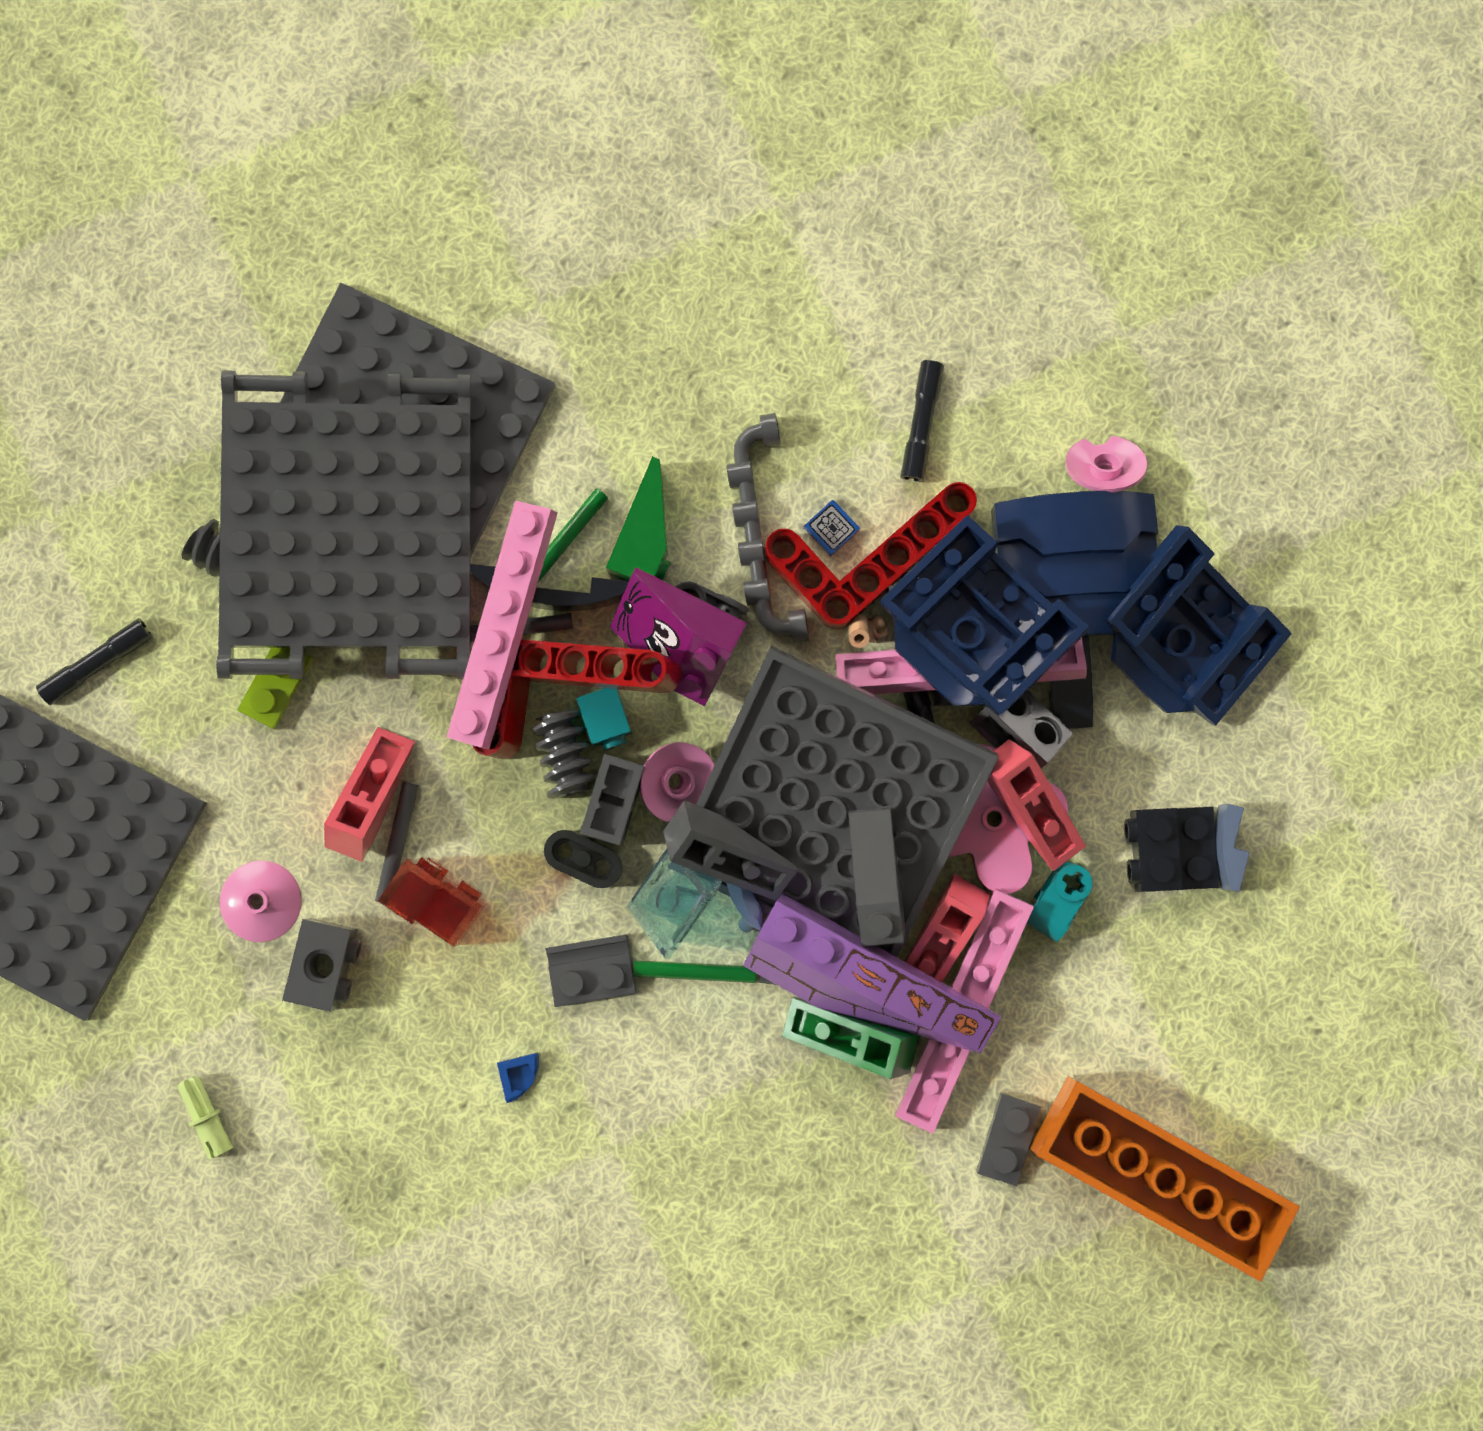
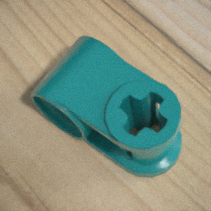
[1027,862,1092,942]

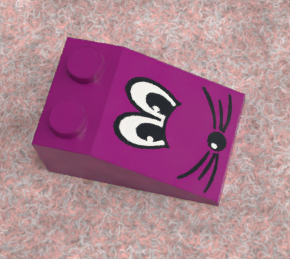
[610,567,746,706]

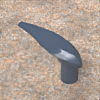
[726,882,763,933]

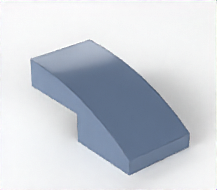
[1215,803,1250,892]

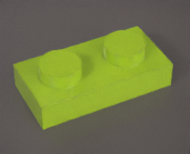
[237,648,314,730]

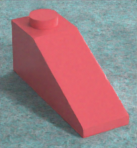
[324,727,415,862]
[987,739,1086,871]
[904,874,990,982]

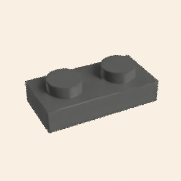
[976,1092,1041,1186]

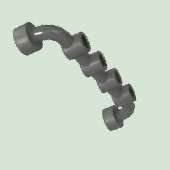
[727,413,809,643]

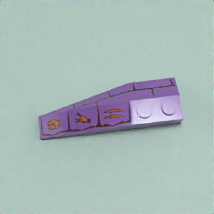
[743,894,1001,1053]

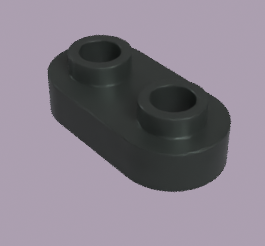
[544,830,623,888]

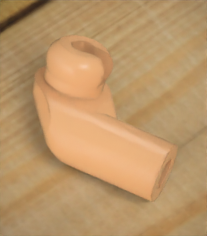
[849,614,889,648]

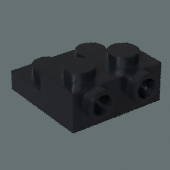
[1124,807,1219,892]

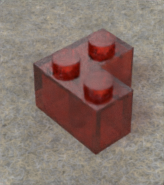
[378,856,487,947]

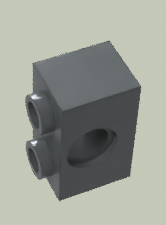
[282,918,362,1012]

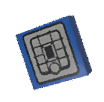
[803,499,860,557]

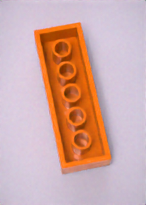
[1029,1076,1300,1282]

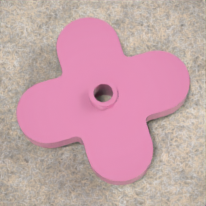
[948,744,1068,894]

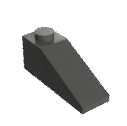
[663,801,798,901]
[849,807,906,946]

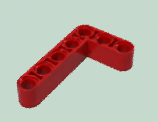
[765,482,977,629]
[472,639,682,760]

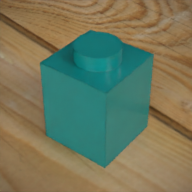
[576,688,633,751]

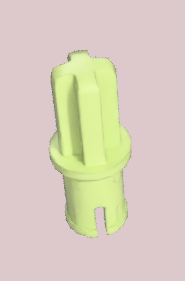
[178,1076,234,1160]

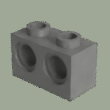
[969,690,1073,768]
[580,754,644,846]

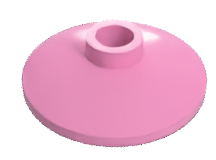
[1065,436,1147,492]
[639,742,714,822]
[220,861,301,942]

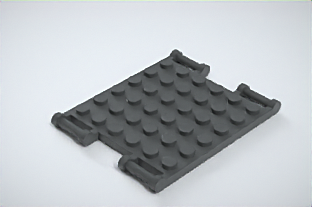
[216,370,471,679]

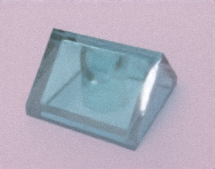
[627,848,722,959]

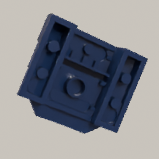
[991,491,1158,636]
[880,515,1089,717]
[1106,525,1292,726]

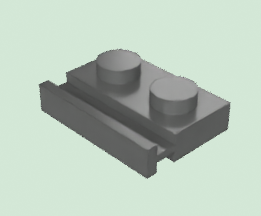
[545,934,636,1007]

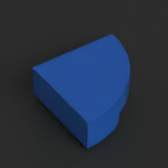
[497,1052,539,1103]

